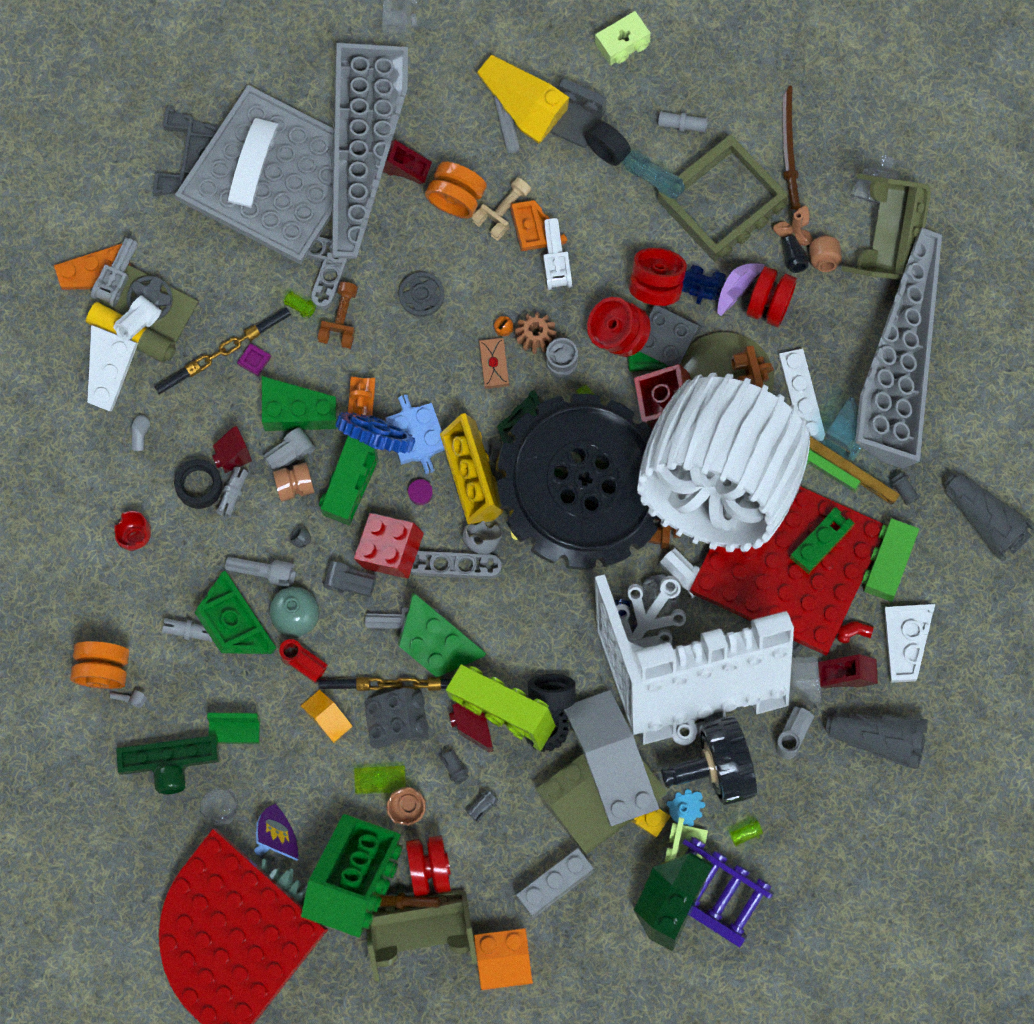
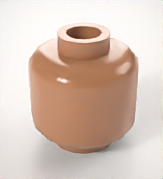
[809,235,842,272]

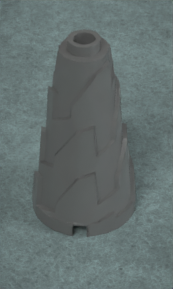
[945,474,1034,561]
[826,713,928,769]

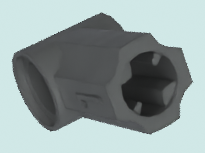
[323,562,376,597]

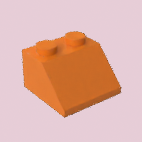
[474,928,533,990]

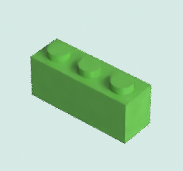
[862,518,919,602]

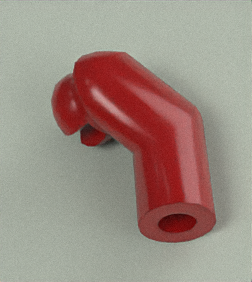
[837,621,874,644]

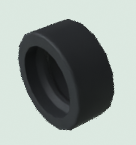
[585,121,631,166]
[174,459,223,509]
[528,674,575,711]

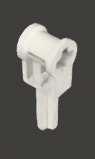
[543,218,572,290]

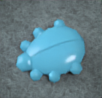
[667,789,705,827]

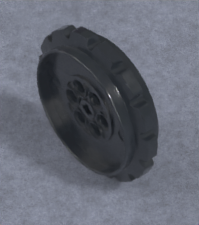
[495,394,660,570]

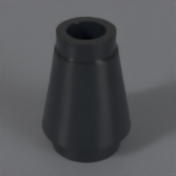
[782,235,809,273]

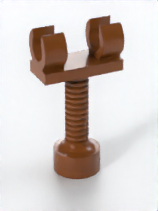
[317,282,358,349]

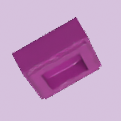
[237,343,271,377]

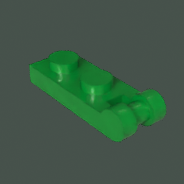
[790,507,855,574]

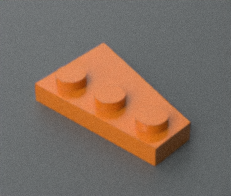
[54,243,131,290]

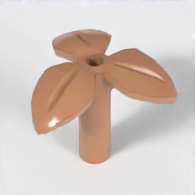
[773,206,813,246]

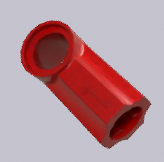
[279,639,328,684]

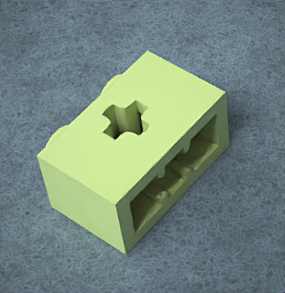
[595,11,651,66]

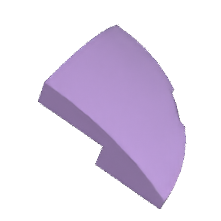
[717,263,765,316]

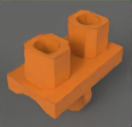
[348,377,376,416]

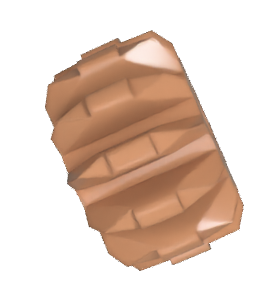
[515,312,557,355]

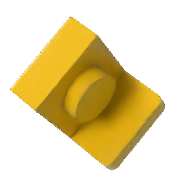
[631,809,671,838]

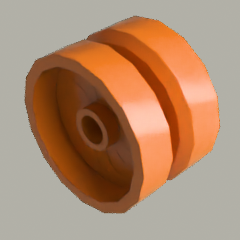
[425,162,487,218]
[70,641,129,689]

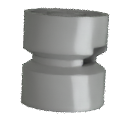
[546,338,578,378]

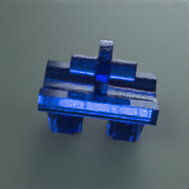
[682,265,726,305]

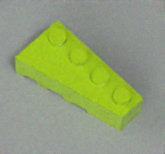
[446,665,556,751]

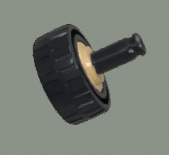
[661,716,757,805]

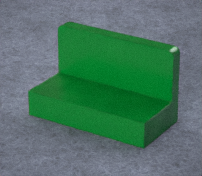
[207,713,261,744]

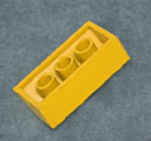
[440,413,504,524]

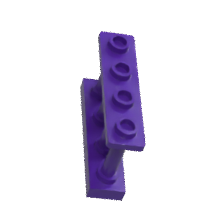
[682,836,774,948]

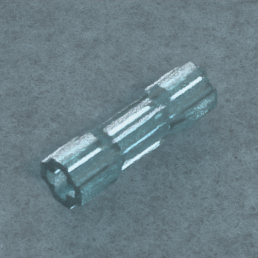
[623,151,685,199]

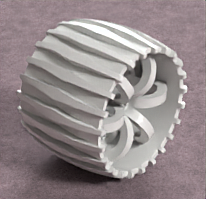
[637,373,810,552]

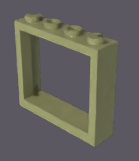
[657,134,788,262]

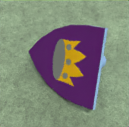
[254,803,299,861]

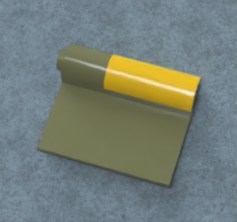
[86,265,199,363]

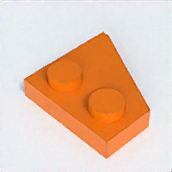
[510,200,567,251]

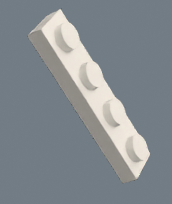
[779,349,827,443]

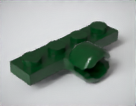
[116,735,220,795]

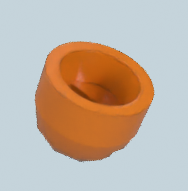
[494,316,513,336]

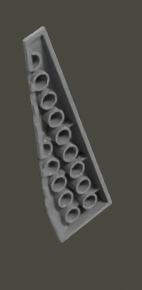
[332,43,408,259]
[855,228,942,469]

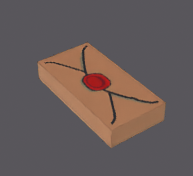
[479,338,509,389]

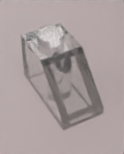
[790,656,822,711]

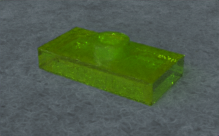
[354,765,406,795]

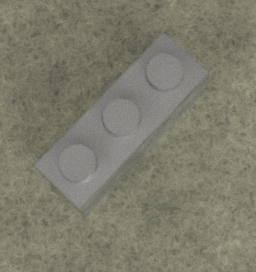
[516,848,594,919]

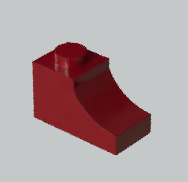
[383,140,432,184]
[817,654,878,688]

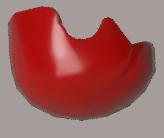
[114,510,151,551]

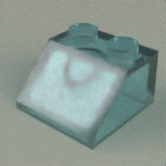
[822,396,861,461]

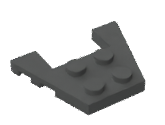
[152,107,219,196]

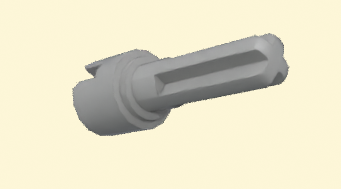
[225,557,296,587]

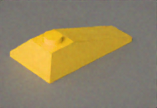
[477,55,569,144]

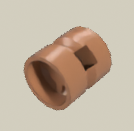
[273,462,315,502]

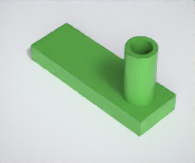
[806,449,861,493]

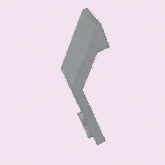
[563,690,659,826]

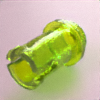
[284,291,316,318]
[729,820,763,847]

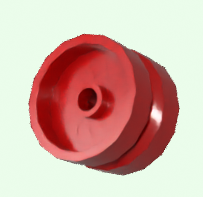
[628,248,687,306]
[746,266,798,328]
[587,297,651,357]
[406,835,451,897]

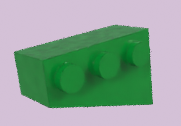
[262,376,338,431]
[319,436,379,526]

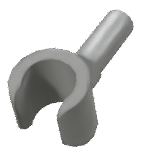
[110,690,147,708]

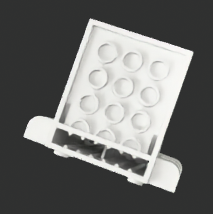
[595,574,794,745]

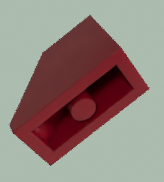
[211,426,252,474]
[449,703,493,752]

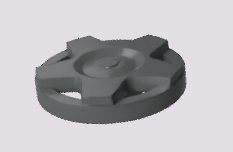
[399,272,444,317]
[127,276,173,321]

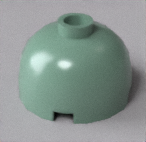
[269,586,320,637]

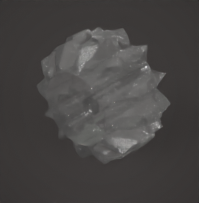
[637,578,680,618]

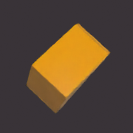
[301,689,353,743]

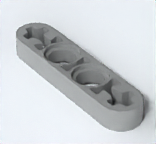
[410,551,502,579]

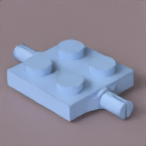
[385,395,445,474]

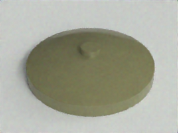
[680,332,774,393]

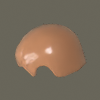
[387,787,426,826]

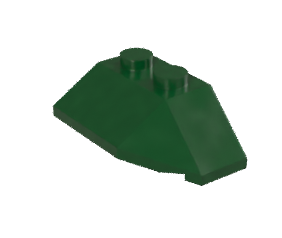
[634,853,713,951]

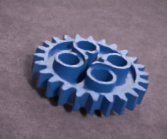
[335,412,416,454]

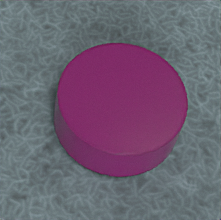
[408,479,433,505]

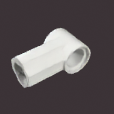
[113,295,161,340]
[660,548,700,599]

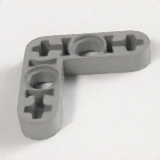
[306,236,349,310]

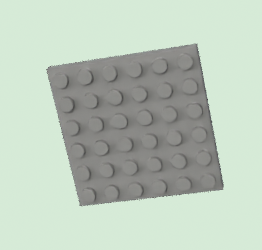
[175,85,333,265]

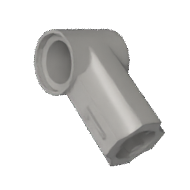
[263,427,316,471]
[776,707,815,759]

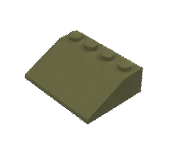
[536,754,667,855]

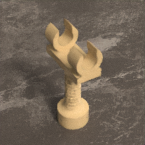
[471,177,531,241]

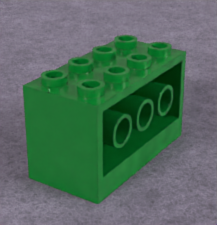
[301,814,403,938]

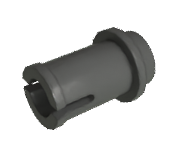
[891,473,920,506]
[440,750,469,785]
[466,790,498,823]

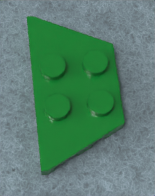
[194,571,277,654]
[398,592,487,677]

